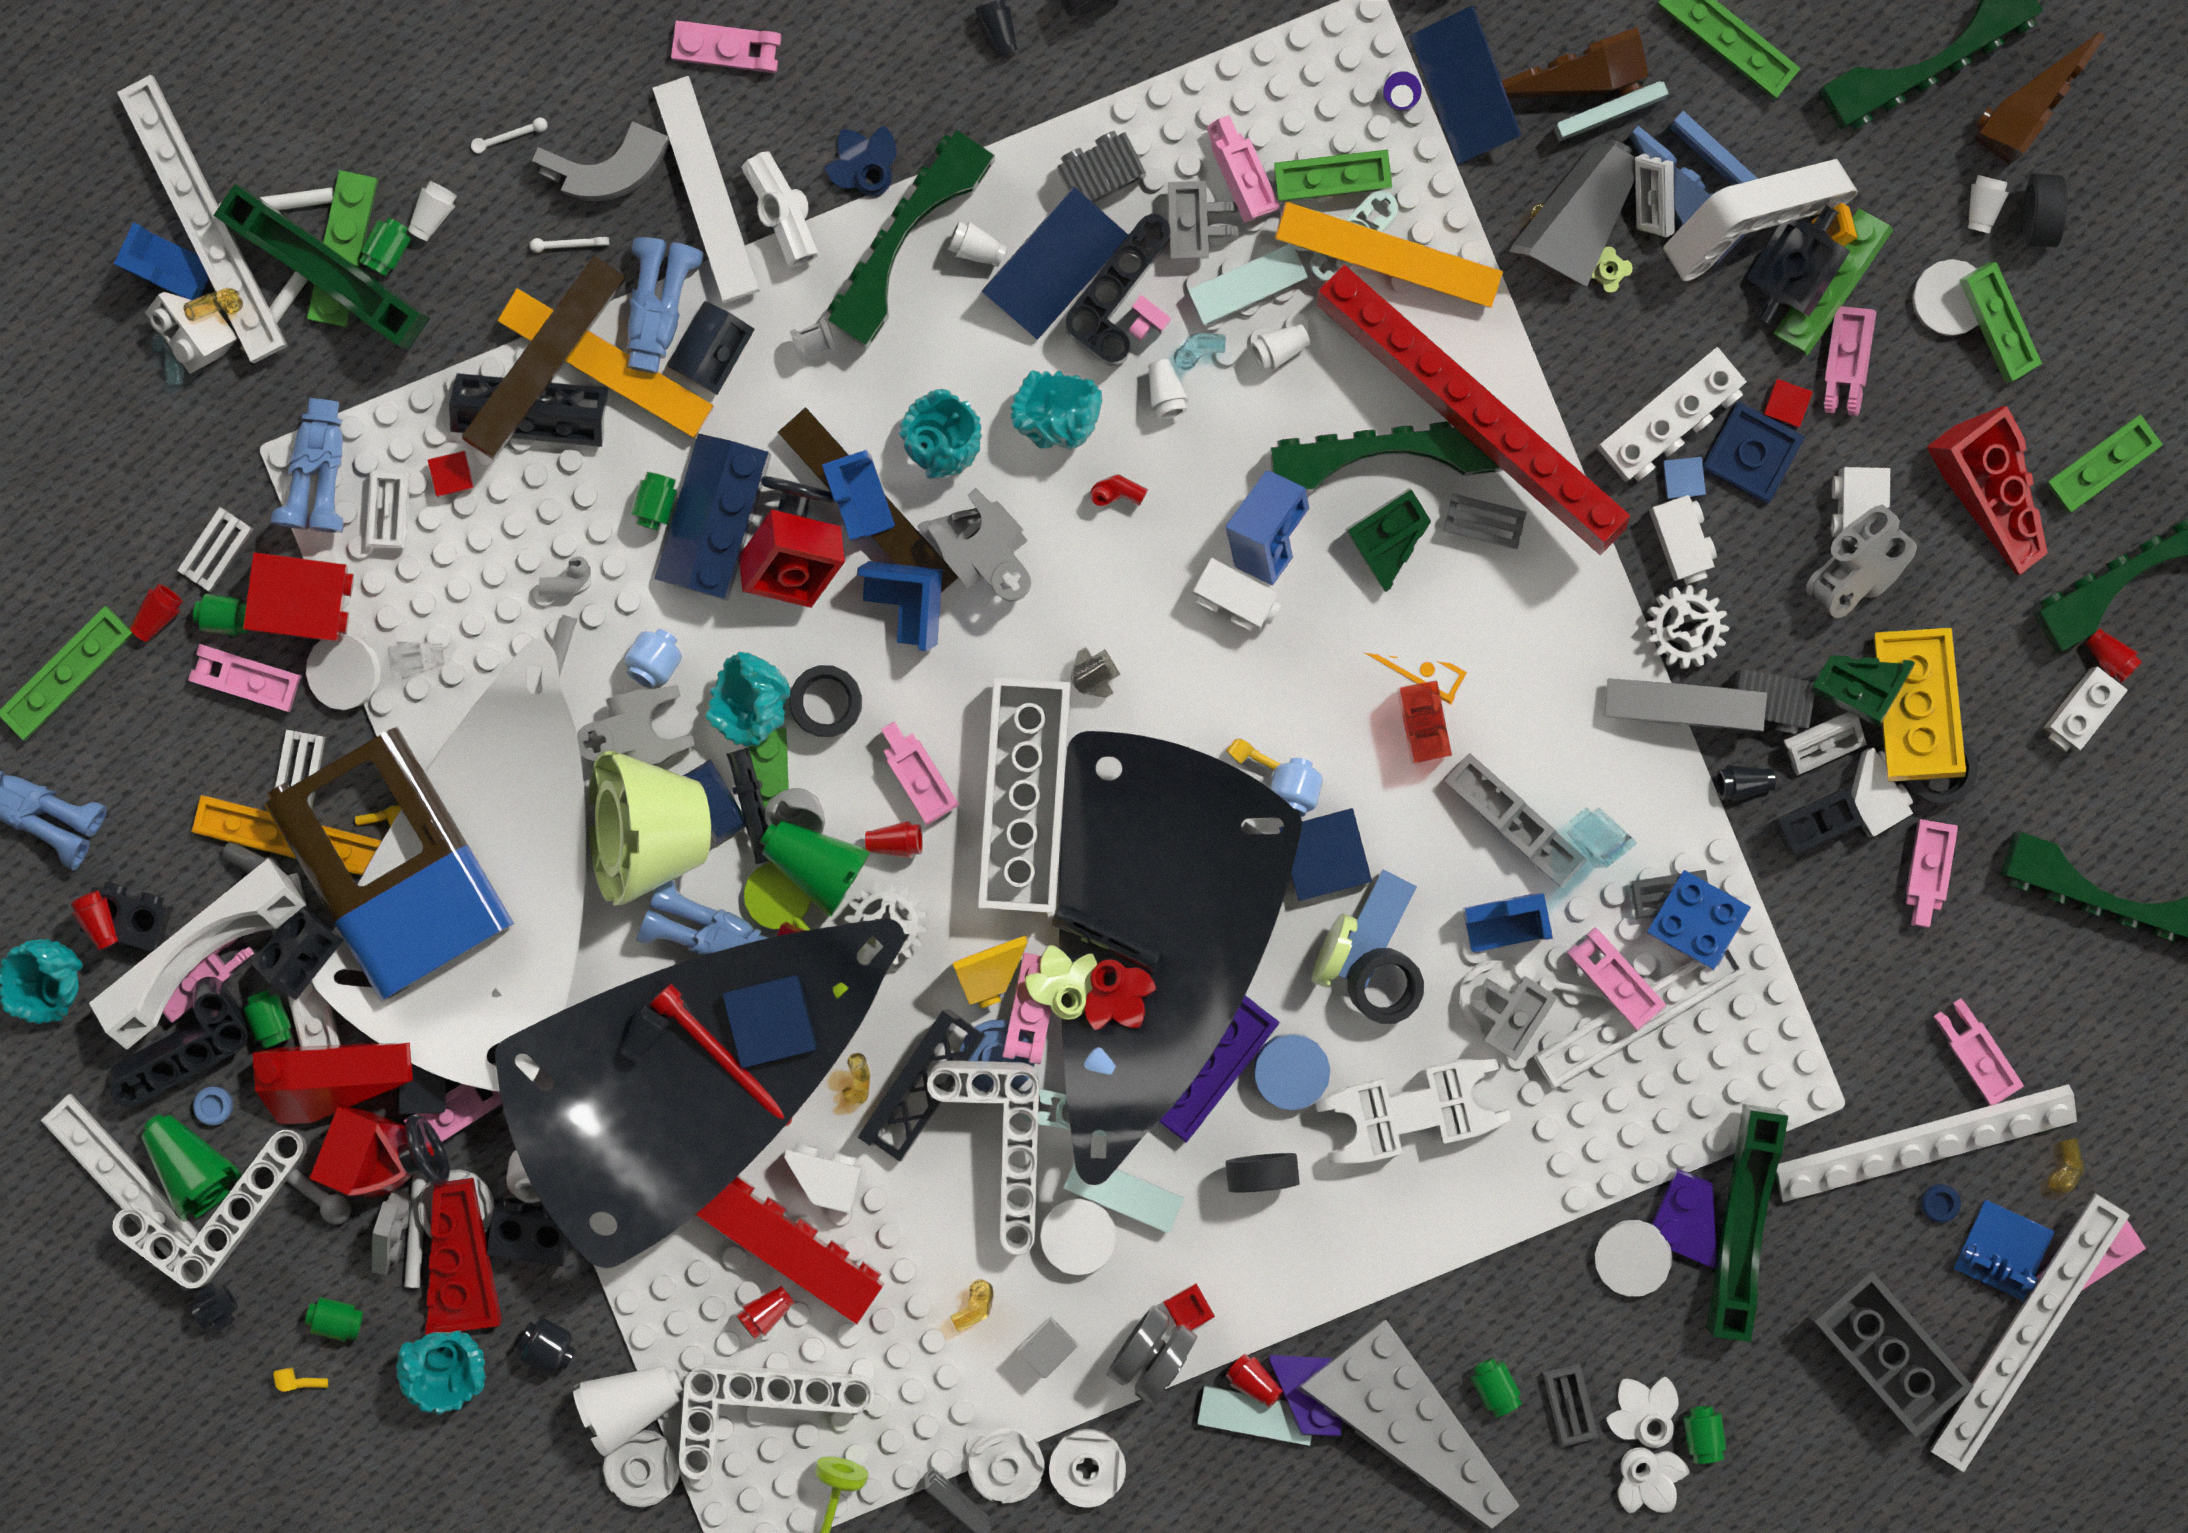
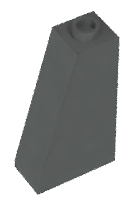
[1509,140,1635,287]

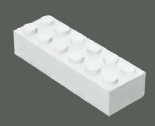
[978,677,1071,913]

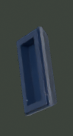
[683,759,746,844]

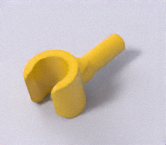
[1226,738,1281,770]
[355,805,402,827]
[273,1367,328,1392]

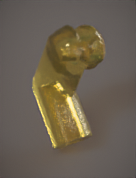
[183,287,243,321]
[842,1053,871,1106]
[2048,1138,2084,1193]
[950,1279,994,1332]

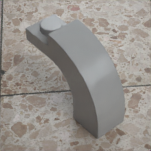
[532,121,670,201]

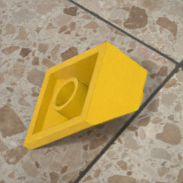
[953,935,1029,1009]

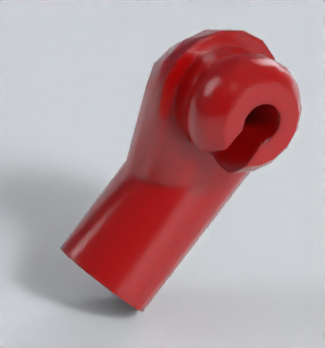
[1090,474,1149,507]

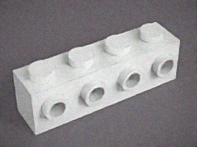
[1596,347,1746,482]

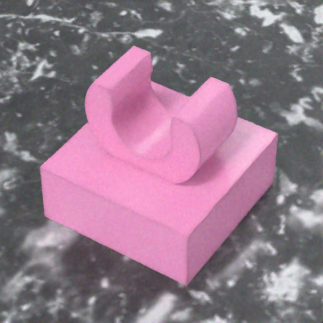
[1129,295,1171,341]

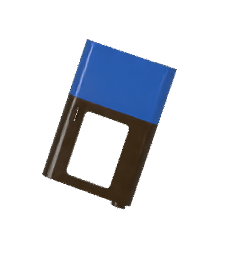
[264,727,515,1002]

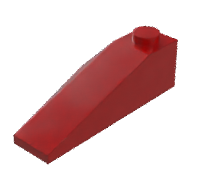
[1927,406,2048,575]
[252,1042,413,1124]

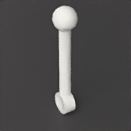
[471,117,548,154]
[530,237,609,253]
[1540,976,1610,1003]

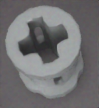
[790,317,837,362]

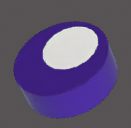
[1383,71,1422,111]

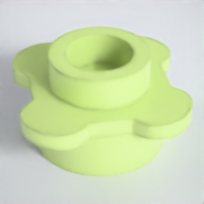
[1591,247,1633,293]

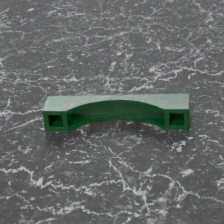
[1818,0,2044,131]
[827,129,995,349]
[213,183,431,349]
[1269,421,1503,493]
[2033,517,2188,653]
[2000,832,2188,942]
[1706,1104,1788,1342]

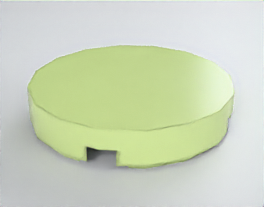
[1312,913,1358,988]

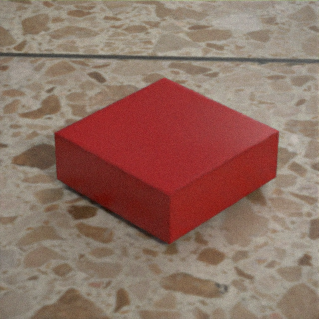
[1763,379,1813,428]
[427,451,475,497]
[1163,1283,1215,1330]

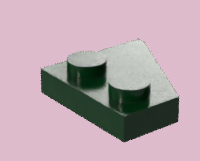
[1345,488,1431,592]
[1811,655,1915,727]

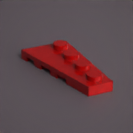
[425,1178,502,1336]

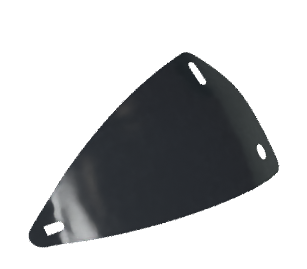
[1059,731,1302,1185]
[496,919,904,1268]

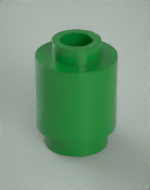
[359,217,411,277]
[630,471,677,530]
[193,594,248,636]
[242,990,292,1049]
[305,1297,364,1342]
[1470,1358,1522,1418]
[1683,1405,1727,1464]

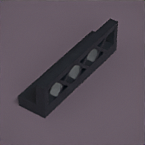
[449,373,608,447]
[857,1009,987,1162]

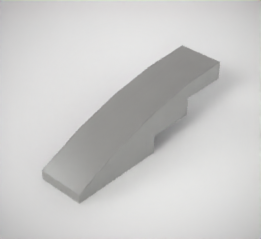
[1604,678,1767,732]
[1444,753,1587,889]

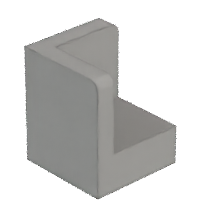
[1018,1316,1078,1378]

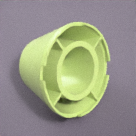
[588,751,711,906]

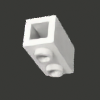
[1649,495,1717,585]
[1193,557,1281,631]
[2043,667,2128,752]

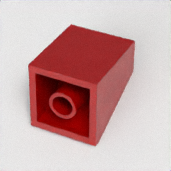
[243,552,354,642]

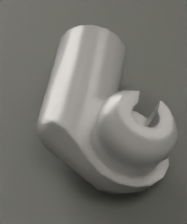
[539,556,591,596]

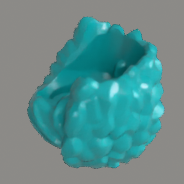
[1010,370,1103,450]
[898,389,982,479]
[705,652,790,747]
[0,938,83,1024]
[396,1330,486,1415]

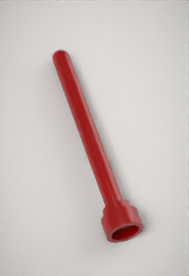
[649,983,792,1127]

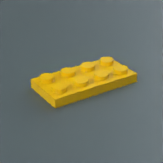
[1874,628,1966,782]

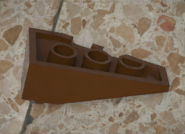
[1502,27,1649,98]
[1973,32,2105,164]

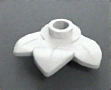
[1606,1377,1679,1448]
[1618,1448,1690,1513]

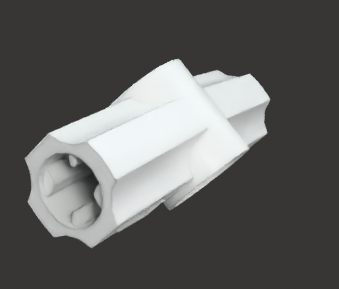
[741,152,819,267]

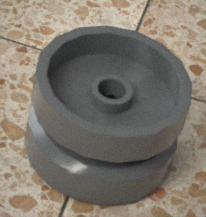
[1106,1305,1198,1405]

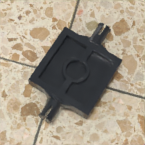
[1746,204,1850,324]

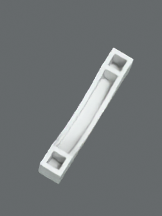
[89,858,306,1049]

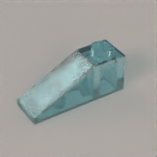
[1566,807,1637,868]

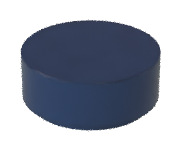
[1921,1184,1961,1223]

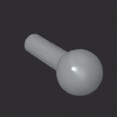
[286,1169,351,1225]

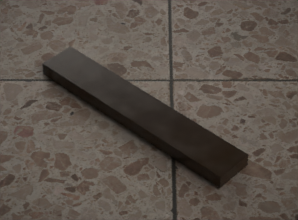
[462,256,626,460]
[777,407,959,593]

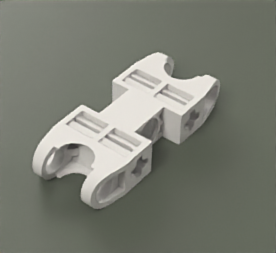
[1315,1058,1512,1164]

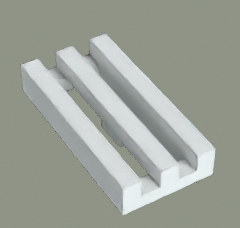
[1635,154,1675,237]
[366,470,410,549]
[177,507,253,592]
[1784,712,1867,776]
[275,730,326,809]

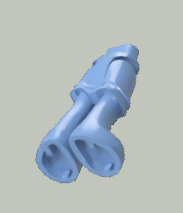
[626,237,704,374]
[271,398,344,533]
[0,771,107,871]
[635,879,767,956]

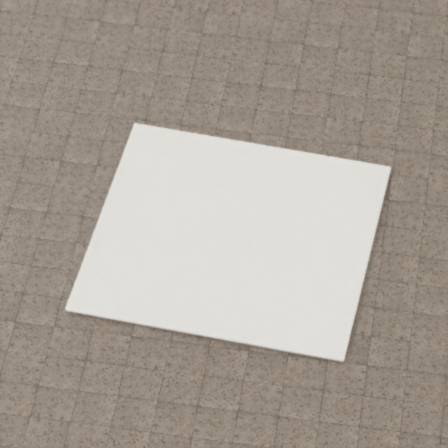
[260,0,1845,1533]

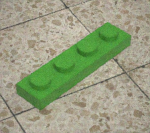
[1657,0,1801,100]
[307,170,378,328]
[1773,208,1893,356]
[0,606,134,741]

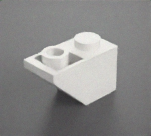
[145,292,238,374]
[1831,467,1890,537]
[1851,748,1913,837]
[784,1143,862,1213]

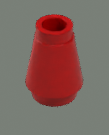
[129,584,183,642]
[2084,628,2142,684]
[865,821,923,859]
[70,890,118,950]
[736,1285,795,1340]
[1226,1354,1284,1409]

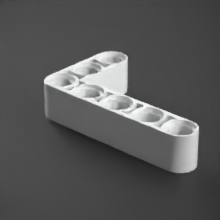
[1663,159,1858,281]
[927,1060,1039,1255]
[113,1130,307,1288]
[679,1364,874,1480]

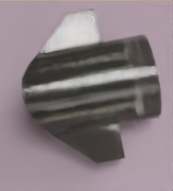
[1070,647,1121,698]

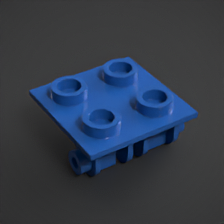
[1647,870,1751,970]
[1953,1199,2055,1301]

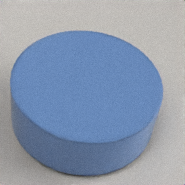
[193,1086,233,1125]

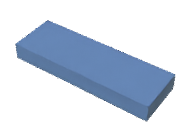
[1670,111,1758,185]
[1339,869,1417,989]

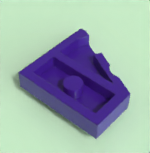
[1651,1168,1716,1268]
[1268,1355,1341,1437]

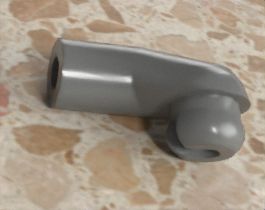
[223,842,280,874]

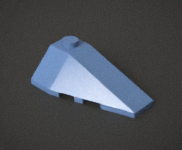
[1629,126,1747,267]

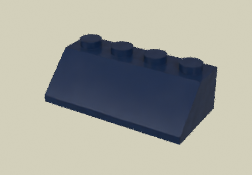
[654,433,772,601]

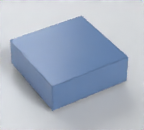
[1662,457,1706,499]

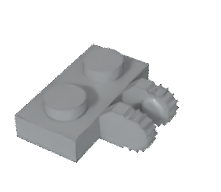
[1168,181,1238,260]
[1469,976,1558,1061]
[372,1189,411,1275]

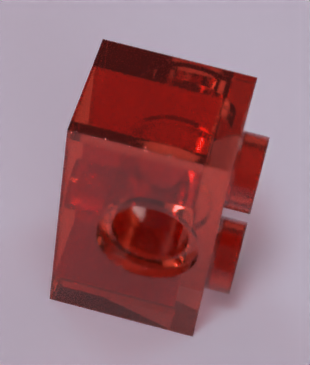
[1397,680,1452,764]

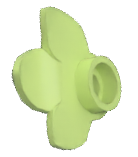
[1025,945,1097,1020]

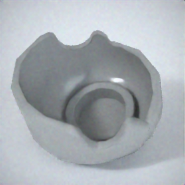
[765,788,825,834]

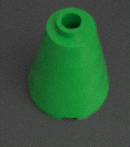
[759,821,870,917]
[141,1114,243,1222]

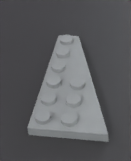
[1296,1320,1519,1530]

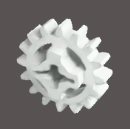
[1644,585,1729,669]
[845,883,928,965]

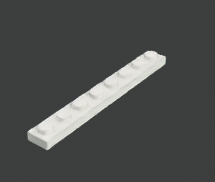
[117,75,288,363]
[1776,1084,2077,1202]
[1930,1193,2130,1472]

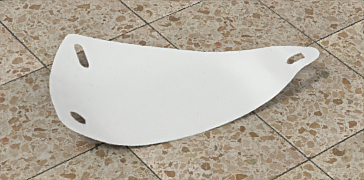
[312,639,586,1092]

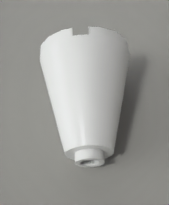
[573,1366,684,1456]

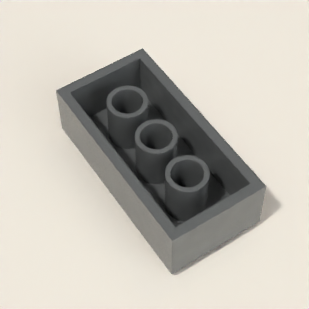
[1808,1267,1973,1437]

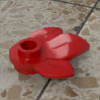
[1085,960,1156,1030]

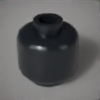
[516,1318,576,1375]

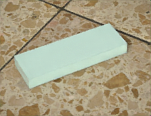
[1554,81,1668,142]
[1188,244,1308,326]
[1064,1162,1184,1233]
[1197,1385,1312,1446]

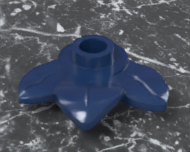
[825,126,897,197]

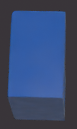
[114,223,209,302]
[822,450,895,542]
[1225,471,1310,586]
[857,561,943,652]
[1462,893,1553,952]

